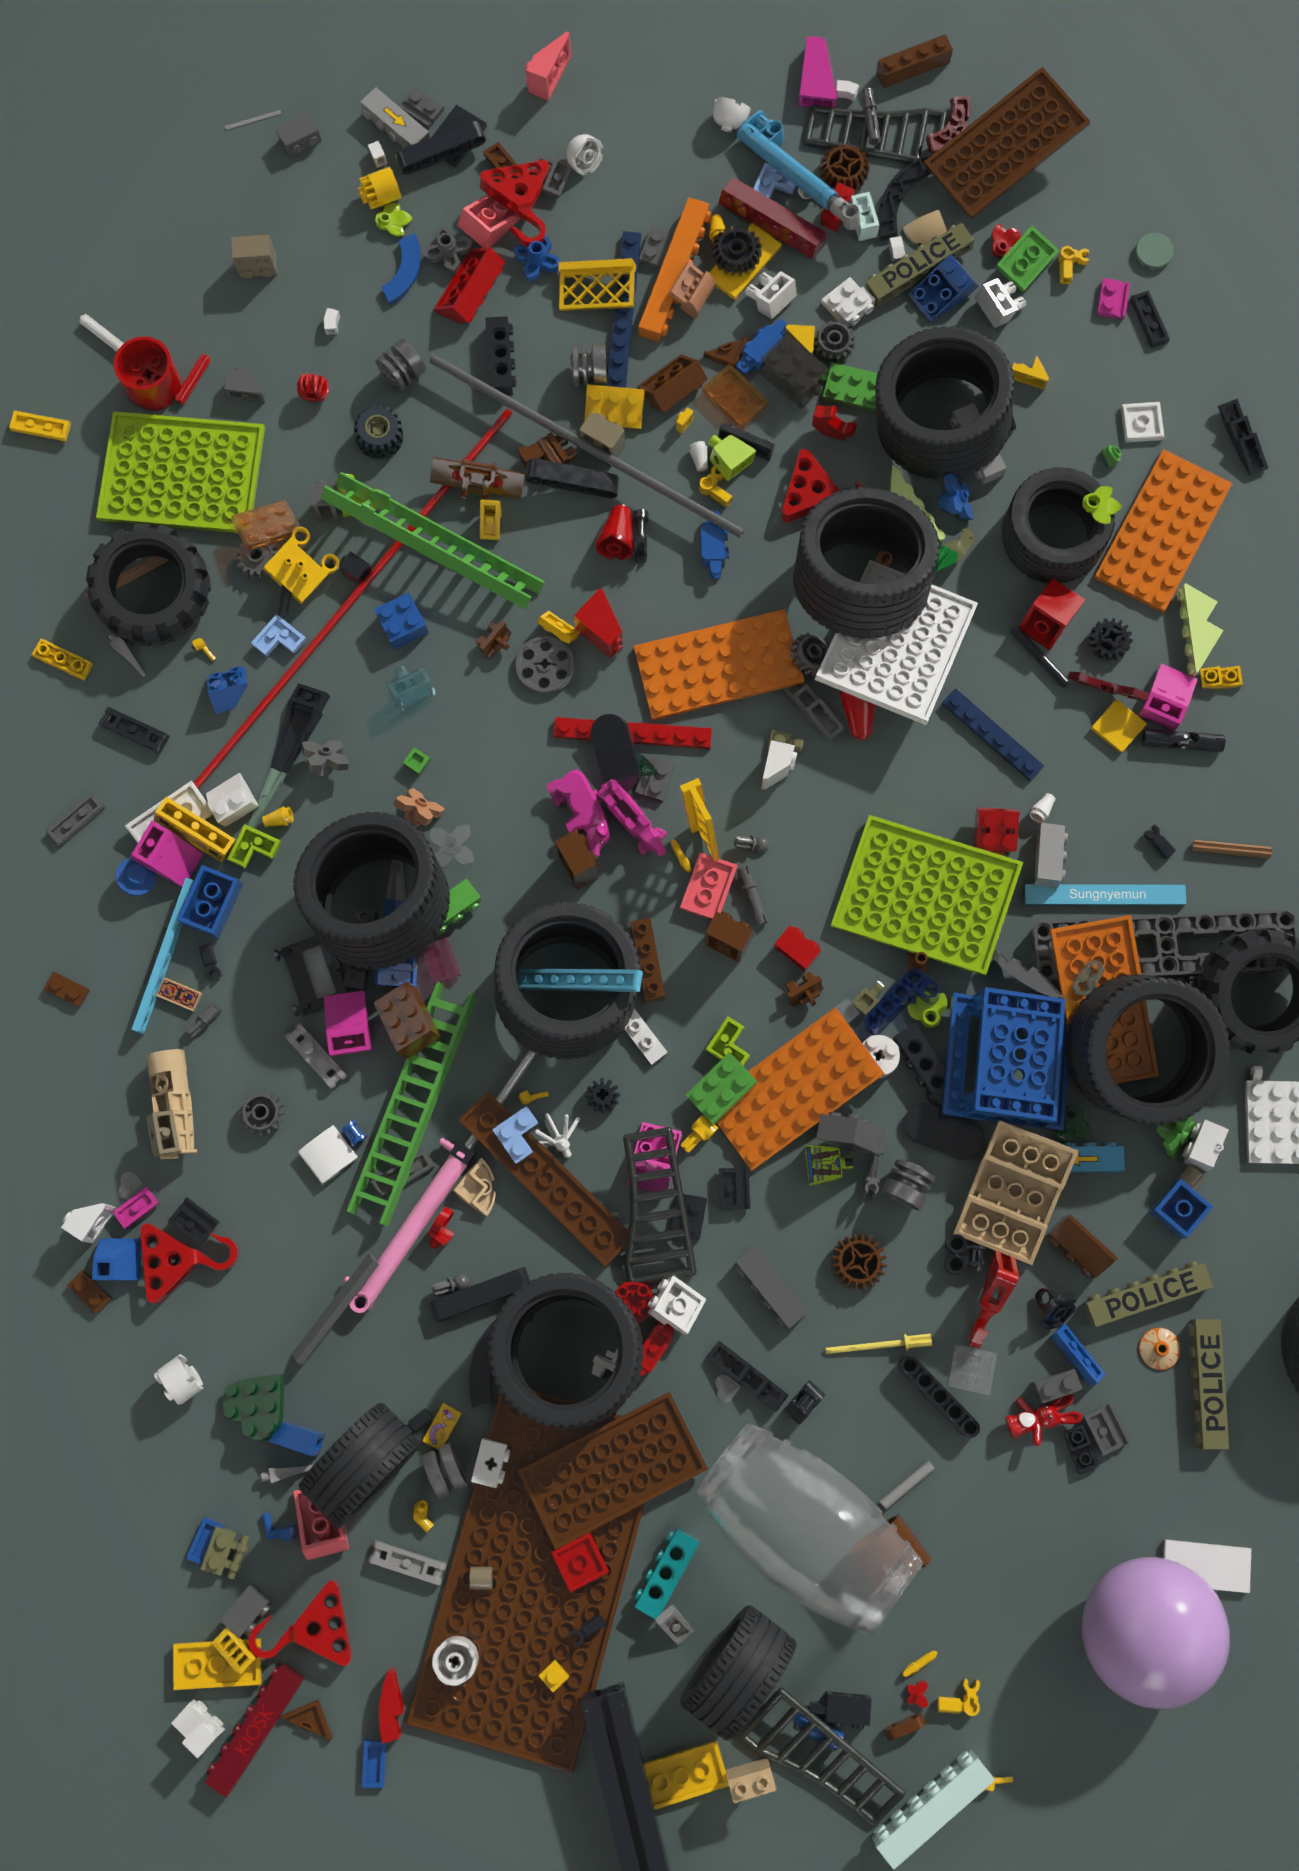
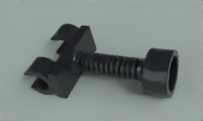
[633,509,649,563]

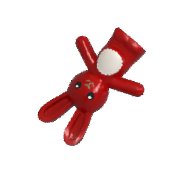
[1005,1394,1082,1446]

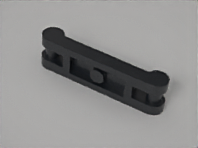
[98,707,170,754]

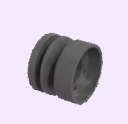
[375,339,426,392]
[570,343,607,386]
[881,1159,936,1211]

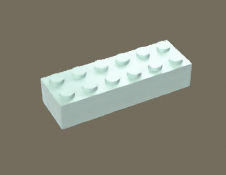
[872,1750,995,1870]

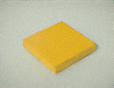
[1091,699,1147,754]

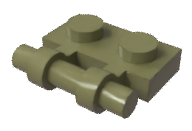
[200,1526,250,1579]

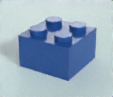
[374,592,428,650]
[1149,1179,1213,1239]

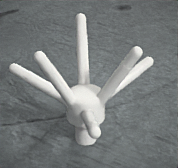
[535,1113,580,1158]

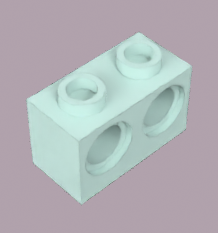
[850,192,879,241]

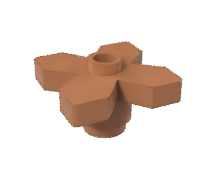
[393,788,445,827]

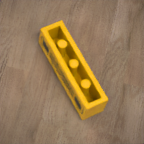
[153,797,235,863]

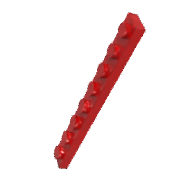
[554,717,712,749]

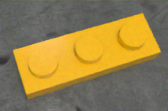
[9,411,71,442]

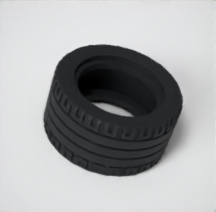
[1002,467,1115,583]
[299,1403,421,1528]
[680,1605,797,1741]

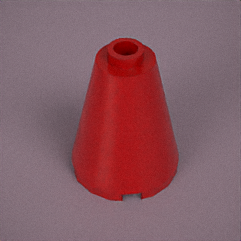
[595,504,634,560]
[839,690,876,740]

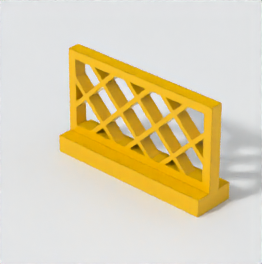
[558,258,636,311]
[680,778,719,862]

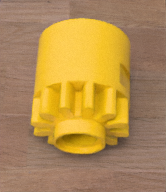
[357,167,401,210]

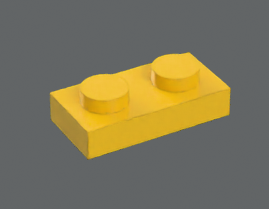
[537,611,580,644]

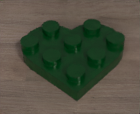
[223,1374,284,1442]

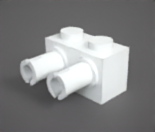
[745,271,797,319]
[975,279,1026,328]

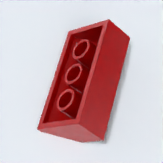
[433,247,505,324]

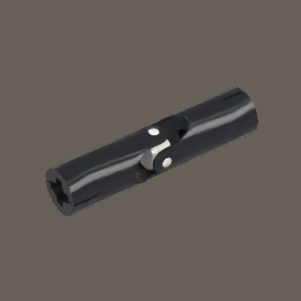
[1142,728,1226,752]

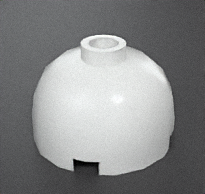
[713,97,751,132]
[566,134,603,175]

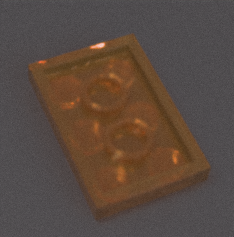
[702,364,769,430]
[232,500,301,550]

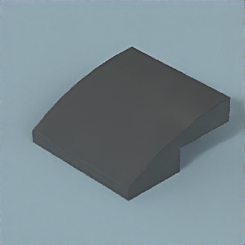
[530,154,572,198]

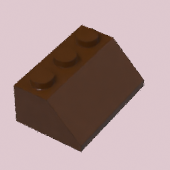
[637,354,708,412]
[1046,1214,1118,1278]

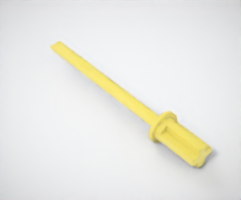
[825,1334,932,1354]

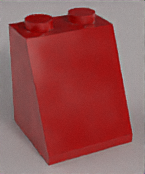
[1019,579,1086,650]
[574,588,623,658]

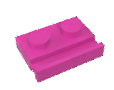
[1097,278,1130,320]

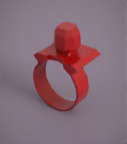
[427,1206,455,1249]

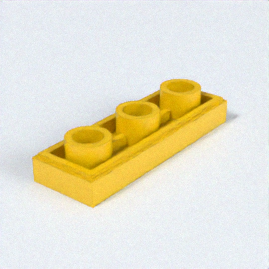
[31,639,94,681]

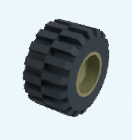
[354,405,403,459]

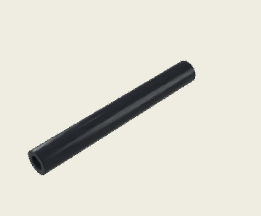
[1010,625,1070,688]

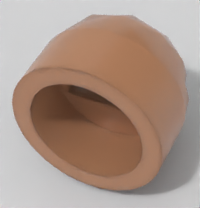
[875,551,893,567]

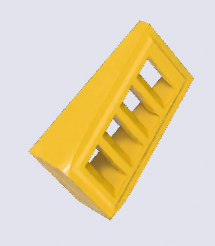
[212,1627,257,1675]

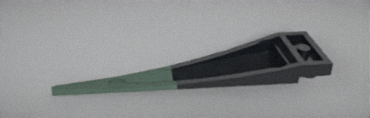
[248,683,330,828]

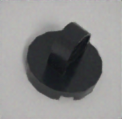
[1035,1288,1076,1330]

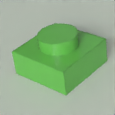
[403,747,431,775]

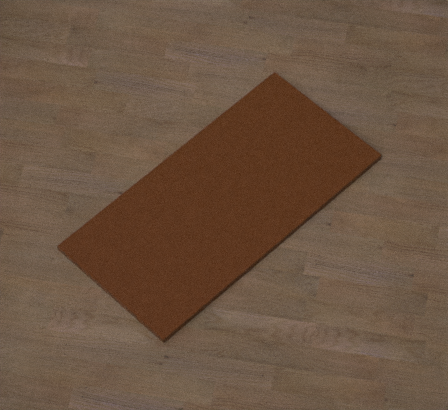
[406,1390,645,1774]

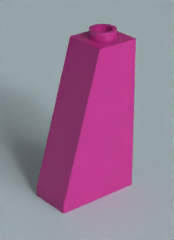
[798,36,837,108]

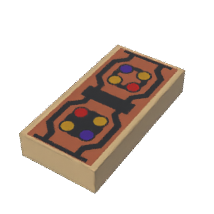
[156,978,202,1012]

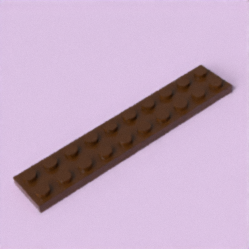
[459,1091,628,1267]

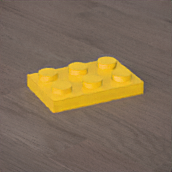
[585,384,645,429]

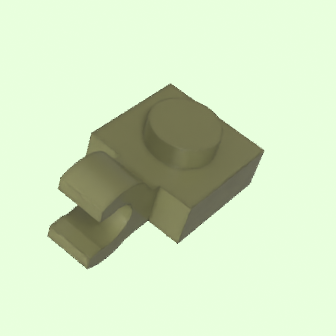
[768,730,804,752]
[851,981,885,1016]

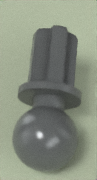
[734,836,769,853]
[432,1274,470,1296]

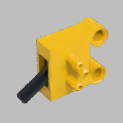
[263,527,339,617]

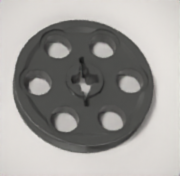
[516,636,574,694]

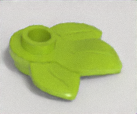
[375,203,412,236]
[1082,486,1122,524]
[907,989,947,1028]

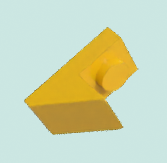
[1012,356,1049,390]
[480,500,502,540]

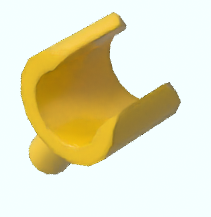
[192,638,216,662]
[519,1090,549,1105]
[985,1776,1013,1791]

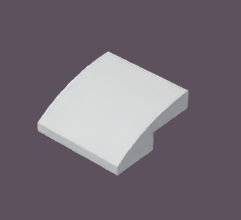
[298,1125,358,1185]

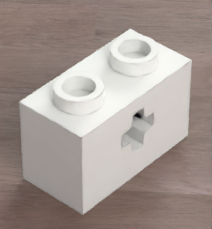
[471,1438,511,1488]

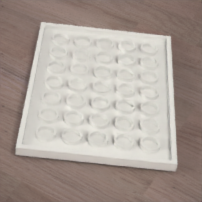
[815,560,978,725]

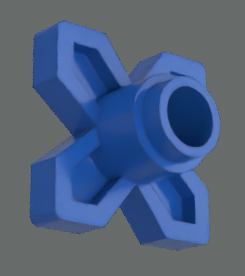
[513,235,560,282]
[938,474,973,522]

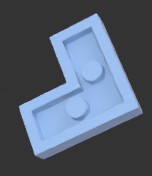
[753,163,796,199]
[251,614,307,657]
[492,1106,538,1164]

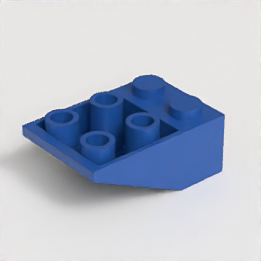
[908,254,979,322]

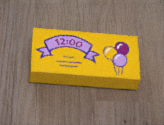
[423,1403,462,1450]

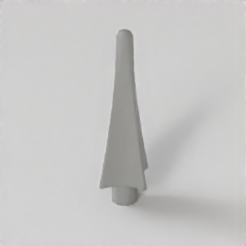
[108,633,146,677]
[261,1464,314,1483]

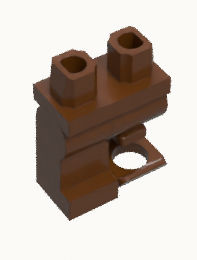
[518,432,577,486]

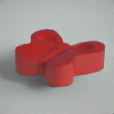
[907,1680,928,1708]

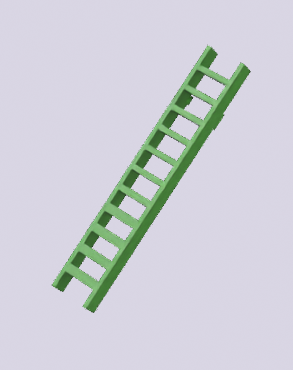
[321,472,545,610]
[347,982,477,1227]

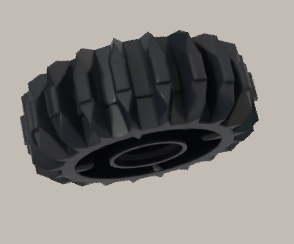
[711,225,762,277]

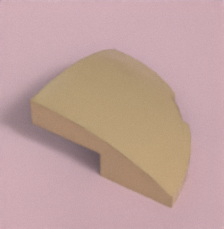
[902,210,947,246]
[452,1158,496,1216]

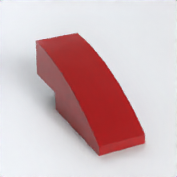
[379,1666,405,1744]

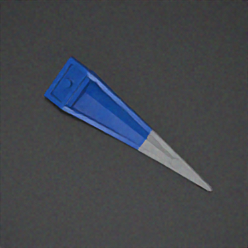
[375,860,417,987]

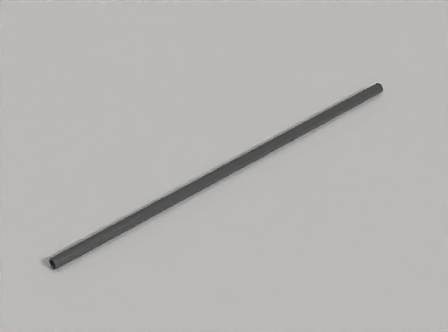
[429,354,744,538]

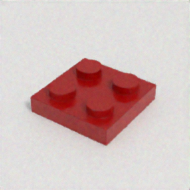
[551,1532,609,1592]

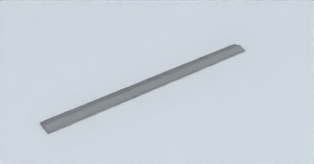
[225,110,281,130]

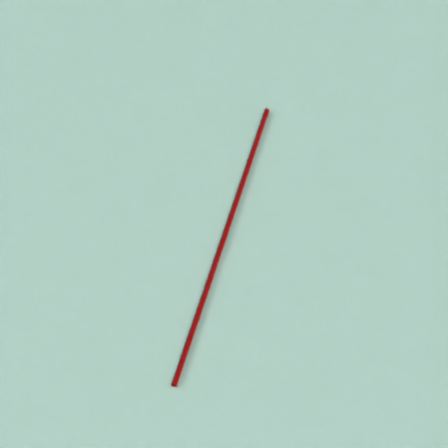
[193,408,512,789]

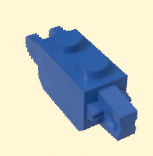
[736,319,787,376]
[700,511,729,580]

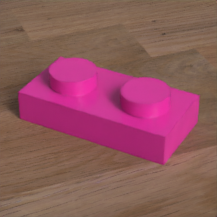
[112,1187,160,1229]

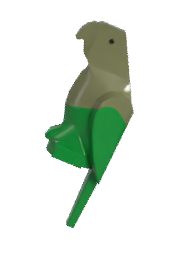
[935,528,976,573]

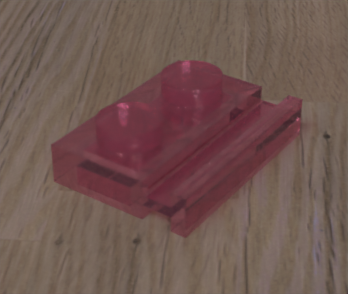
[422,937,462,985]

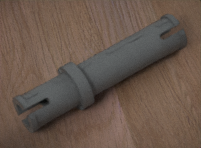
[861,88,881,145]
[737,866,769,926]

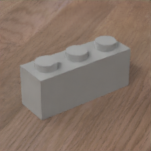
[1034,823,1068,888]

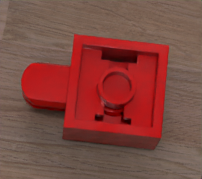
[973,807,1020,856]

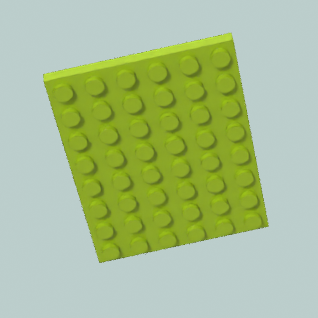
[96,411,265,534]
[831,815,1023,976]

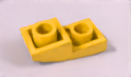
[1200,666,1243,689]

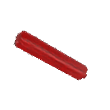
[174,354,211,405]

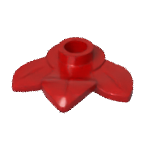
[991,224,1021,258]

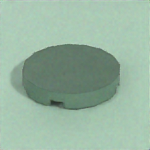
[1135,233,1174,270]

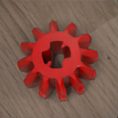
[296,372,329,403]

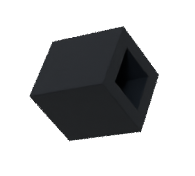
[339,551,371,585]

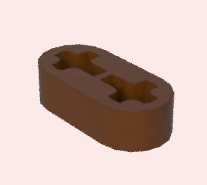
[884,1713,926,1741]

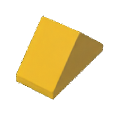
[784,325,815,362]

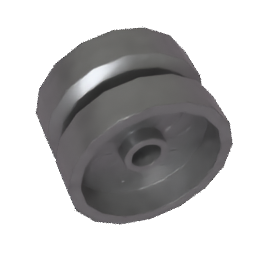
[422,1443,468,1499]

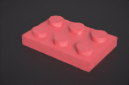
[680,852,738,920]

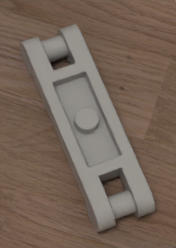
[284,1023,347,1089]
[368,1540,447,1585]

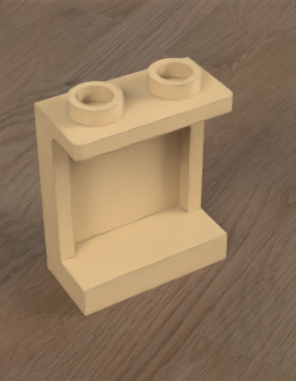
[726,1758,776,1803]

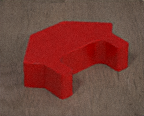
[812,405,857,441]

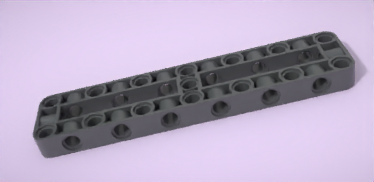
[1030,910,1299,984]

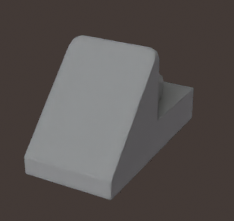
[655,1605,694,1645]

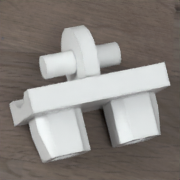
[592,1348,618,1378]

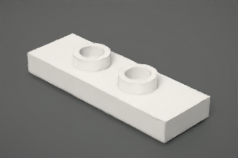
[624,1009,668,1066]

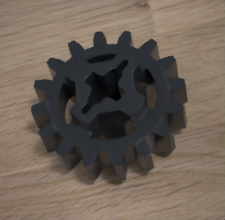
[1089,618,1133,661]

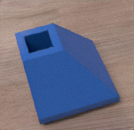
[207,666,248,714]
[92,1238,142,1281]

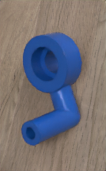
[262,1513,299,1542]

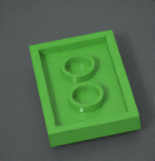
[995,226,1060,293]
[822,362,877,412]
[686,1052,758,1125]

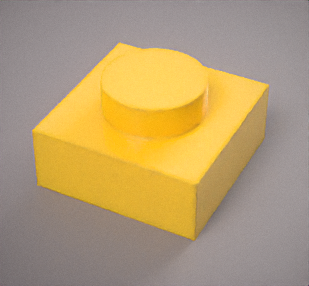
[675,407,694,434]
[539,1660,569,1692]

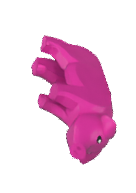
[546,769,610,857]
[598,779,667,856]

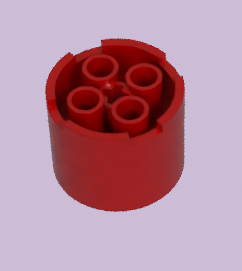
[114,336,182,411]

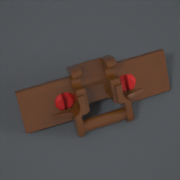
[430,457,525,500]

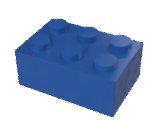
[177,865,243,939]

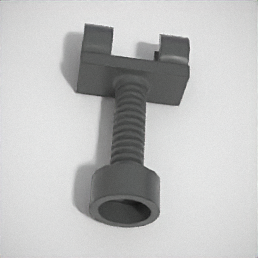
[862,1145,885,1201]

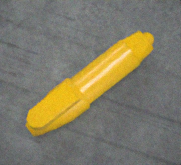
[670,839,691,873]
[902,1651,937,1677]

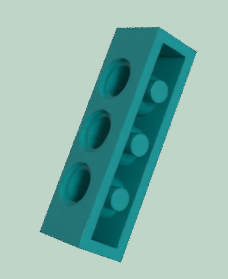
[633,1528,700,1619]

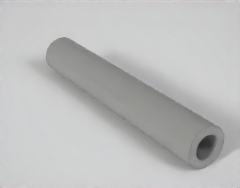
[880,1461,935,1510]

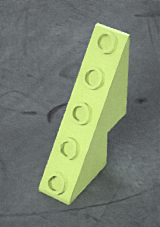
[889,465,945,547]
[1177,583,1224,677]

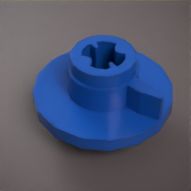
[115,858,156,896]

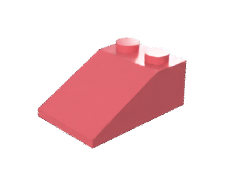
[525,32,571,101]
[457,194,521,248]
[293,1490,349,1561]

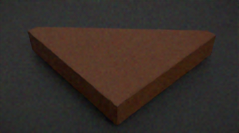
[703,336,749,369]
[281,1699,333,1740]

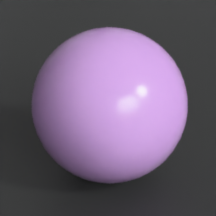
[1082,1557,1230,1709]

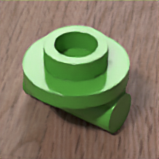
[1101,445,1121,468]

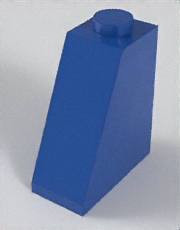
[267,1421,326,1456]

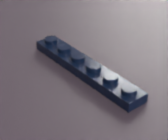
[942,688,1044,781]

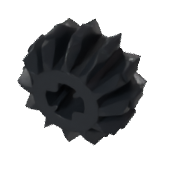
[585,1078,620,1113]

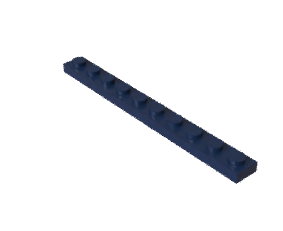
[607,231,642,388]

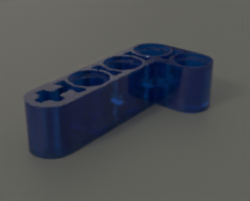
[864,968,940,1035]

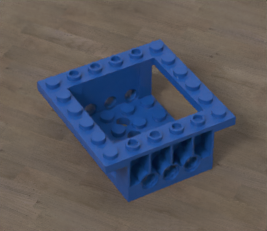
[941,987,1068,1131]

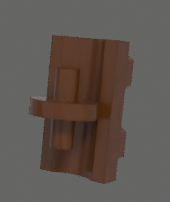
[476,620,512,659]
[785,971,824,1007]

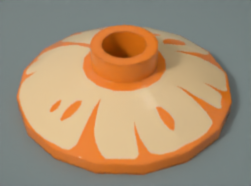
[1139,1328,1181,1370]

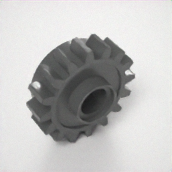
[814,321,855,363]
[235,536,277,579]
[790,633,829,676]
[239,1090,285,1136]

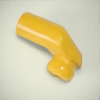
[413,1500,434,1533]

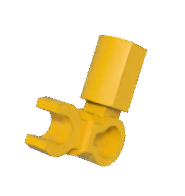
[1058,246,1089,284]
[699,466,733,508]
[937,1679,980,1716]

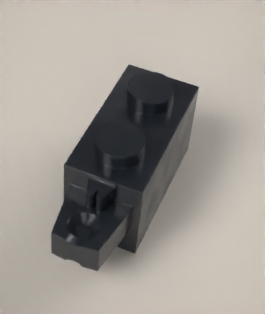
[809,1691,872,1729]

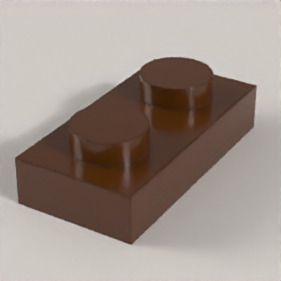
[483,142,519,178]
[43,971,90,1008]
[67,1270,113,1314]

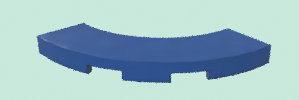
[381,233,421,305]

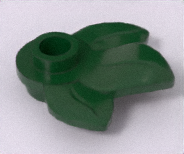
[1057,1105,1089,1144]

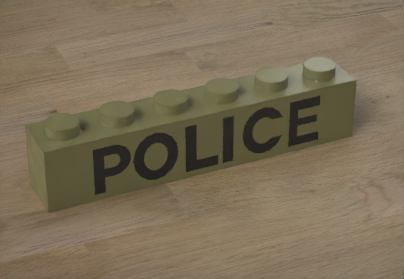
[866,223,974,307]
[1083,1261,1214,1327]
[1188,1319,1229,1449]

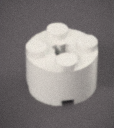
[863,1035,900,1079]
[154,1354,204,1405]
[432,1636,478,1686]

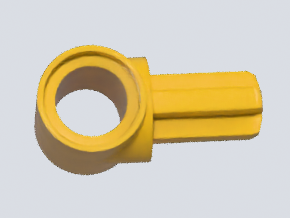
[681,1114,718,1153]

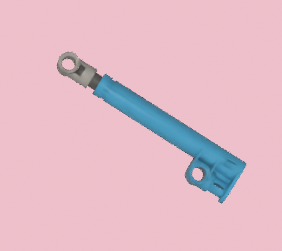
[737,110,860,230]

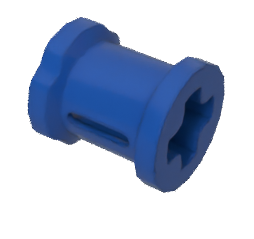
[340,1120,367,1147]

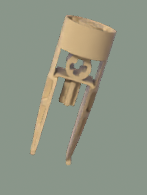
[146,1049,197,1159]

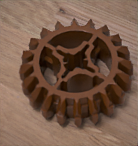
[819,143,870,190]
[831,1233,887,1290]

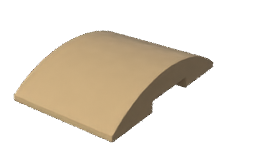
[954,1120,1079,1265]

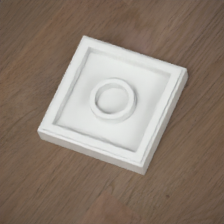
[1120,402,1164,443]

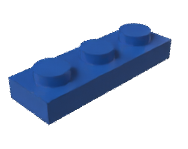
[1051,1324,1105,1387]

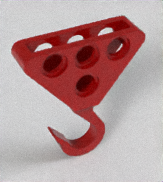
[480,160,549,247]
[781,449,866,523]
[140,1223,239,1303]
[968,1251,1019,1350]
[249,1580,352,1666]

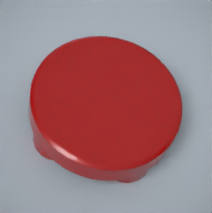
[615,1282,653,1323]

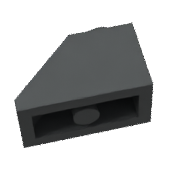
[224,367,266,402]

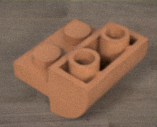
[668,262,715,319]

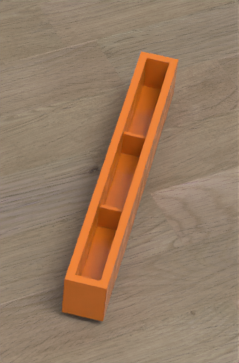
[639,197,712,343]

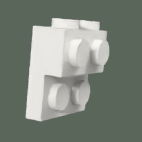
[821,277,876,328]
[648,1275,706,1335]

